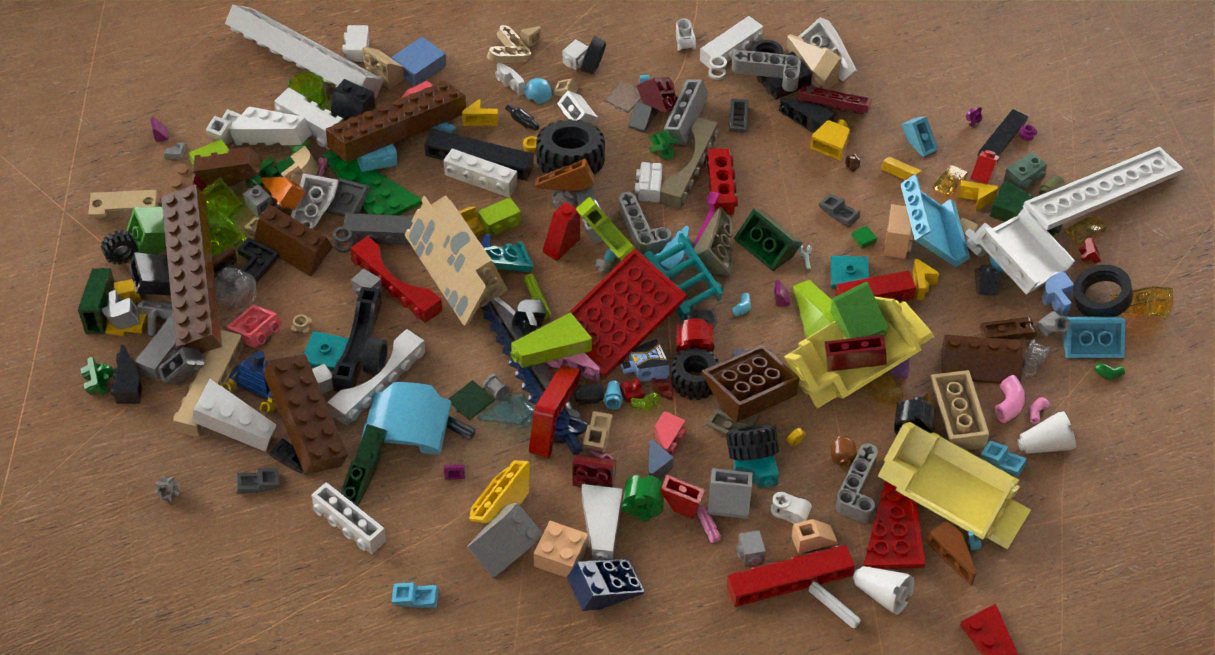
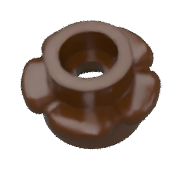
[845,154,860,172]

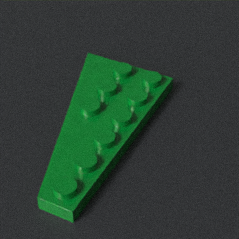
[322,150,423,216]

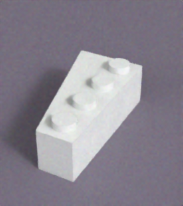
[274,87,343,150]
[229,107,311,145]

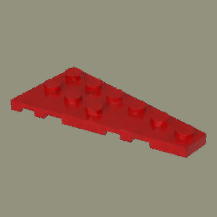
[863,481,925,569]

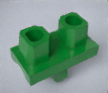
[649,130,678,160]
[245,157,278,187]
[81,357,114,395]

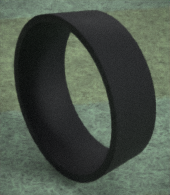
[581,36,606,74]

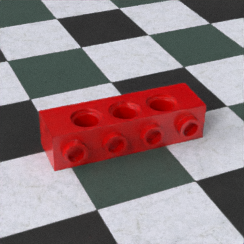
[707,148,738,215]

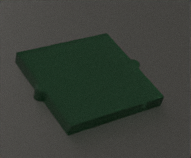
[448,380,495,421]

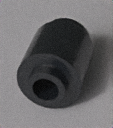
[574,384,604,405]

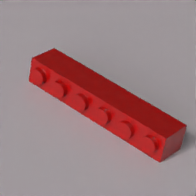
[727,545,855,607]

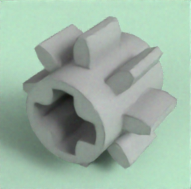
[551,190,574,209]
[155,475,181,502]

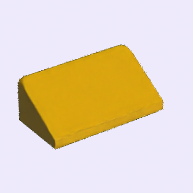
[881,157,922,180]

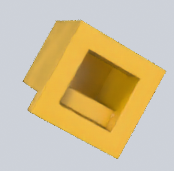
[114,279,142,305]

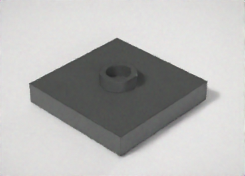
[326,178,371,217]

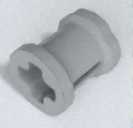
[483,374,509,400]

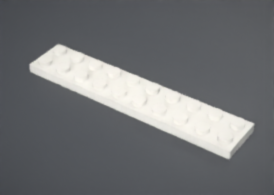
[1023,147,1183,231]

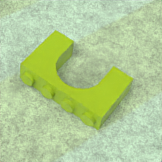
[576,197,635,261]

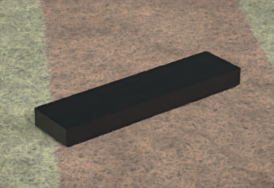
[978,109,1028,156]

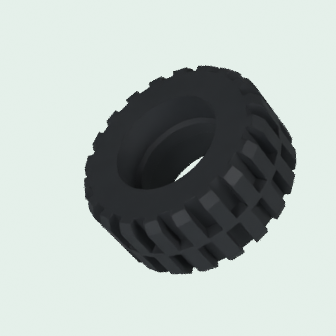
[536,119,605,175]

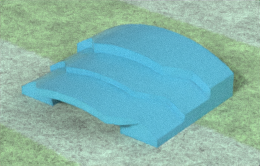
[361,382,451,455]

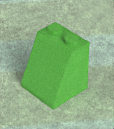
[126,206,167,254]
[830,281,888,339]

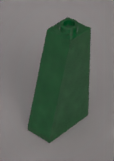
[990,180,1062,237]
[78,268,114,334]

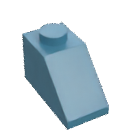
[901,117,938,157]

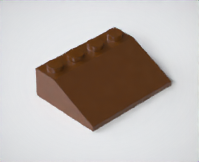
[702,345,800,423]

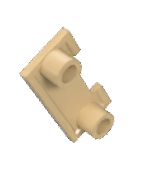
[88,190,157,219]

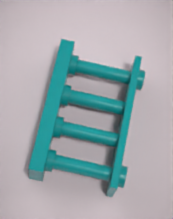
[644,233,723,321]

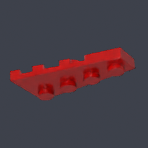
[960,604,1018,655]

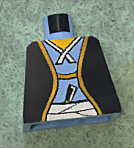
[621,339,669,382]

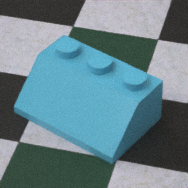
[1062,317,1126,358]

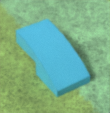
[981,440,1027,477]
[392,582,439,608]

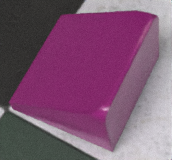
[150,117,169,142]
[774,280,790,306]
[444,465,465,479]

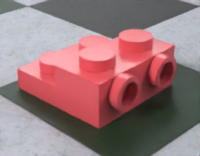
[226,304,282,348]

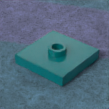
[830,255,869,289]
[304,331,349,371]

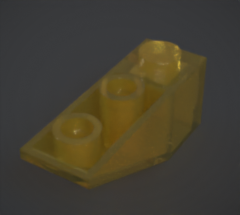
[1110,286,1174,317]

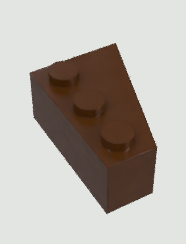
[192,147,261,192]

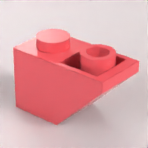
[655,411,687,455]

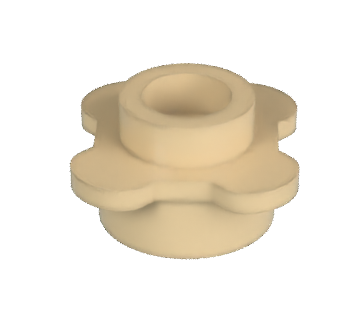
[291,314,312,333]

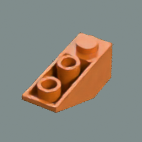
[260,177,306,210]

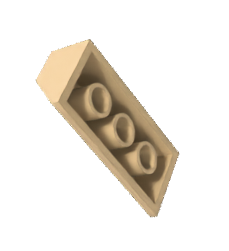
[930,370,989,450]

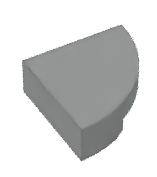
[164,143,186,160]

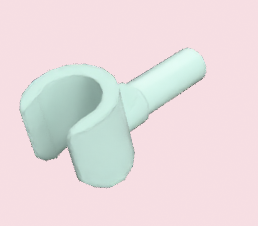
[798,245,812,270]

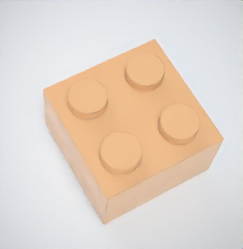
[883,204,914,259]
[534,521,588,578]

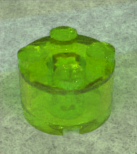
[288,72,326,109]

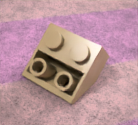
[362,47,404,90]

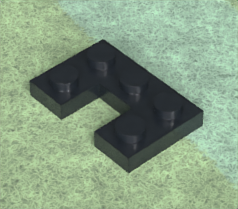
[215,238,280,294]

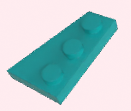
[484,241,534,272]

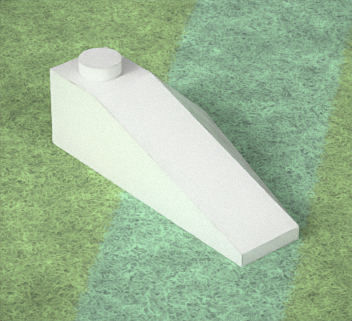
[798,17,857,82]

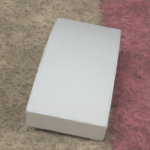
[495,63,525,96]

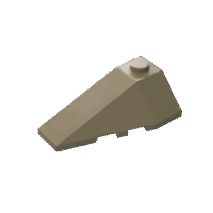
[694,206,734,276]

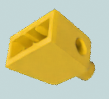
[810,119,850,161]

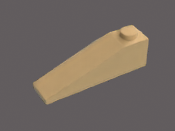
[786,34,841,89]

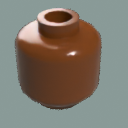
[830,436,857,467]

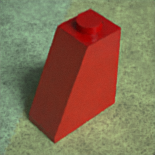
[542,202,580,261]

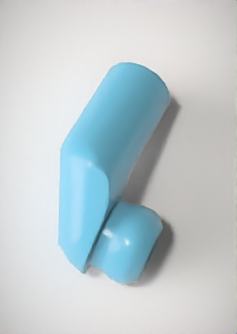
[732,293,751,316]

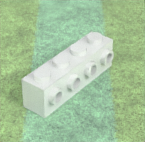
[444,149,517,197]
[311,482,386,555]

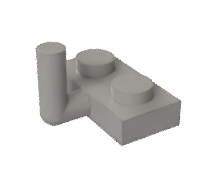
[137,300,173,336]

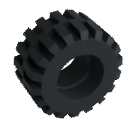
[671,347,719,400]
[726,425,779,461]

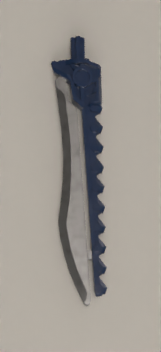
[480,297,588,455]

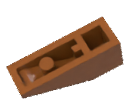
[535,158,595,191]
[927,520,976,585]

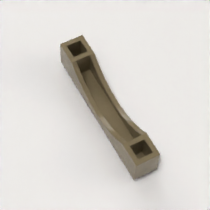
[659,117,719,209]

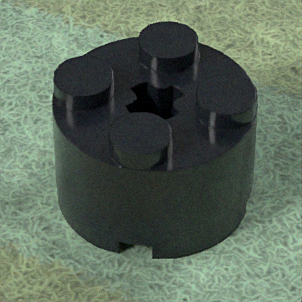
[894,397,936,435]

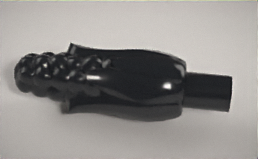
[505,104,540,131]

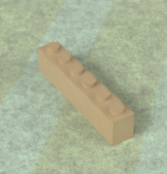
[173,330,244,438]

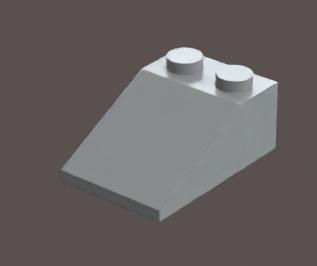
[467,503,543,578]

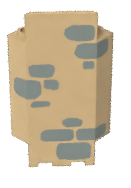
[405,195,508,326]

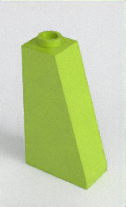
[510,312,592,368]

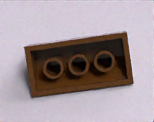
[254,204,333,276]
[942,335,1023,384]

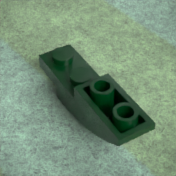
[341,424,387,506]

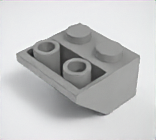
[707,468,753,519]

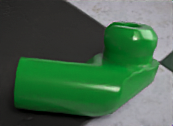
[1095,363,1125,380]

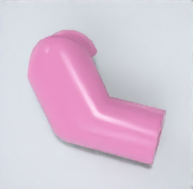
[1029,397,1050,424]

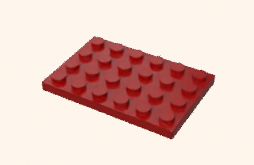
[567,249,688,378]

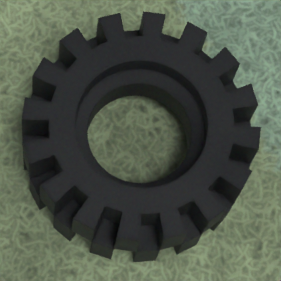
[101,230,138,265]

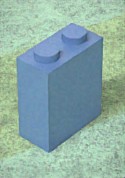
[391,37,446,86]

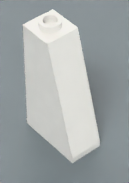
[582,484,623,560]

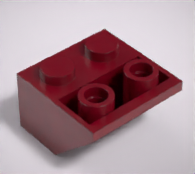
[637,77,678,112]
[572,455,616,488]

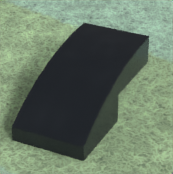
[269,438,303,473]

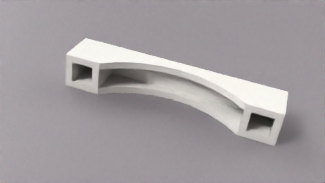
[327,329,425,426]

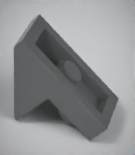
[628,102,659,133]

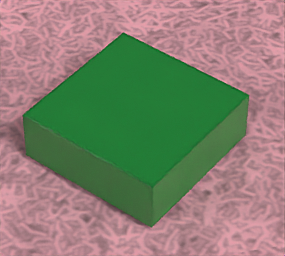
[851,226,877,249]

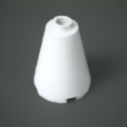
[1017,411,1076,454]
[853,566,914,615]

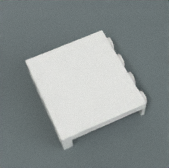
[976,208,1075,295]

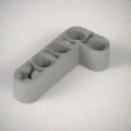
[732,50,801,92]
[619,192,671,256]
[835,443,878,523]

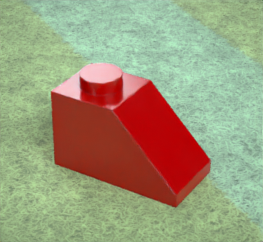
[970,150,999,185]
[660,474,704,519]

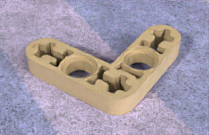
[487,25,531,63]

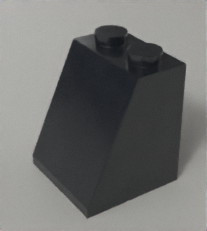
[331,79,376,121]

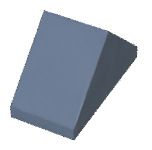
[648,440,673,479]

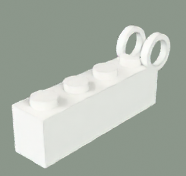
[700,16,764,80]

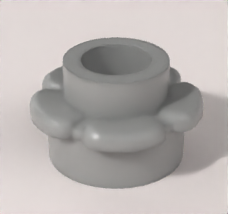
[594,259,613,272]

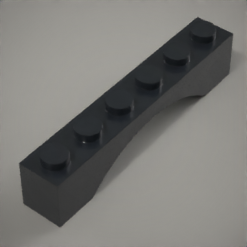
[332,286,382,392]

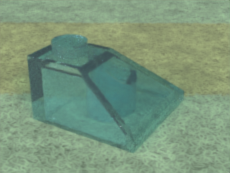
[477,394,534,426]

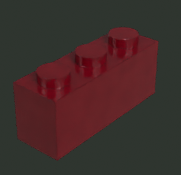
[824,335,887,372]

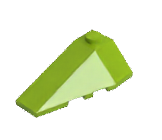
[793,280,835,338]

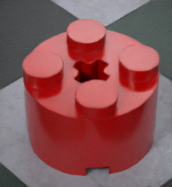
[675,319,715,354]

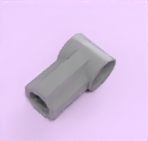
[1037,311,1070,336]

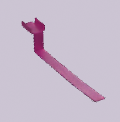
[685,191,720,261]

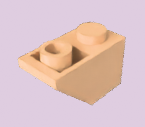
[792,519,838,554]

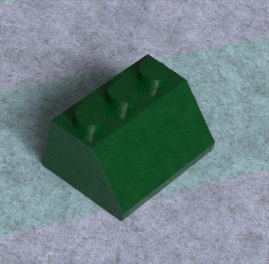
[733,208,803,271]

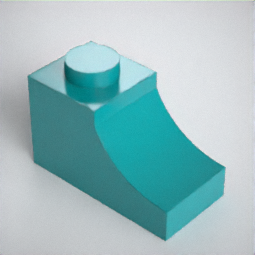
[733,455,779,488]

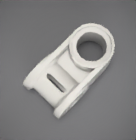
[676,18,696,51]
[770,492,812,524]

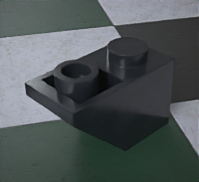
[975,265,999,295]

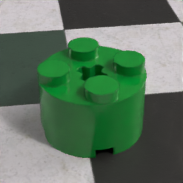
[622,475,664,522]

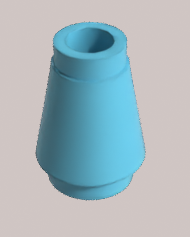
[603,380,623,409]

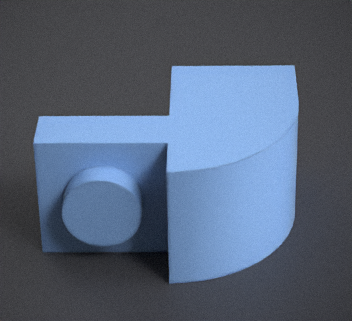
[1042,271,1074,316]

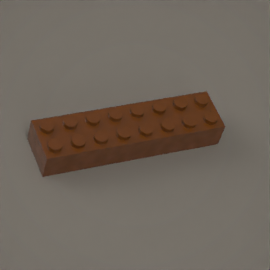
[326,81,466,162]

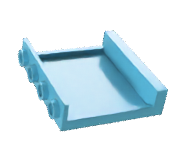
[901,174,970,267]

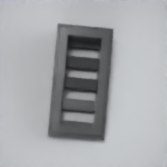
[729,99,748,132]

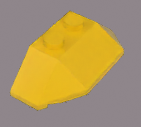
[469,460,530,523]

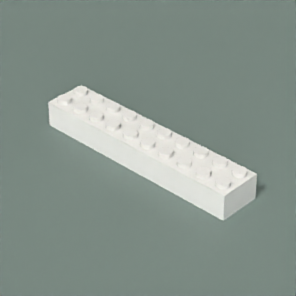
[225,5,384,98]

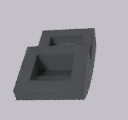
[819,194,860,227]
[236,468,280,494]

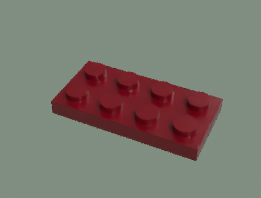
[798,84,872,114]

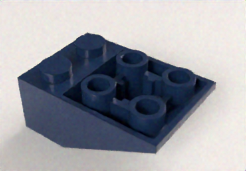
[567,559,645,611]

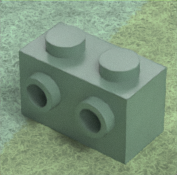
[1004,152,1047,190]

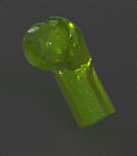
[631,392,659,410]

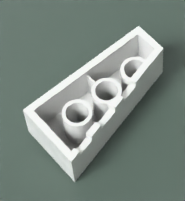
[191,379,276,452]

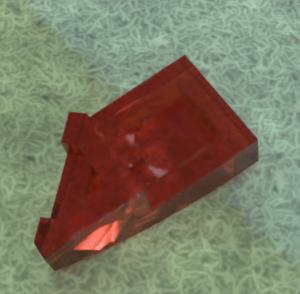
[652,371,672,400]

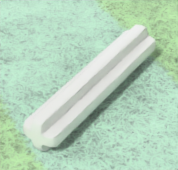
[809,582,861,629]

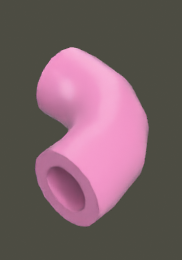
[995,375,1025,423]

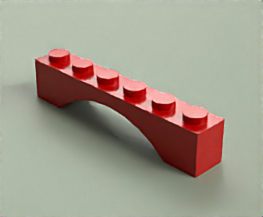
[350,236,443,323]

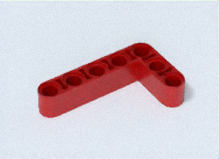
[529,365,581,458]

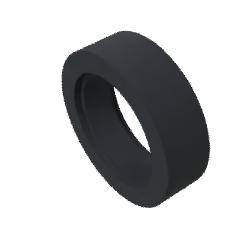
[1073,265,1133,317]

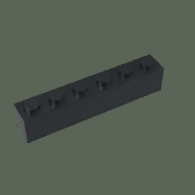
[425,129,534,181]

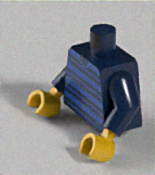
[221,351,276,413]

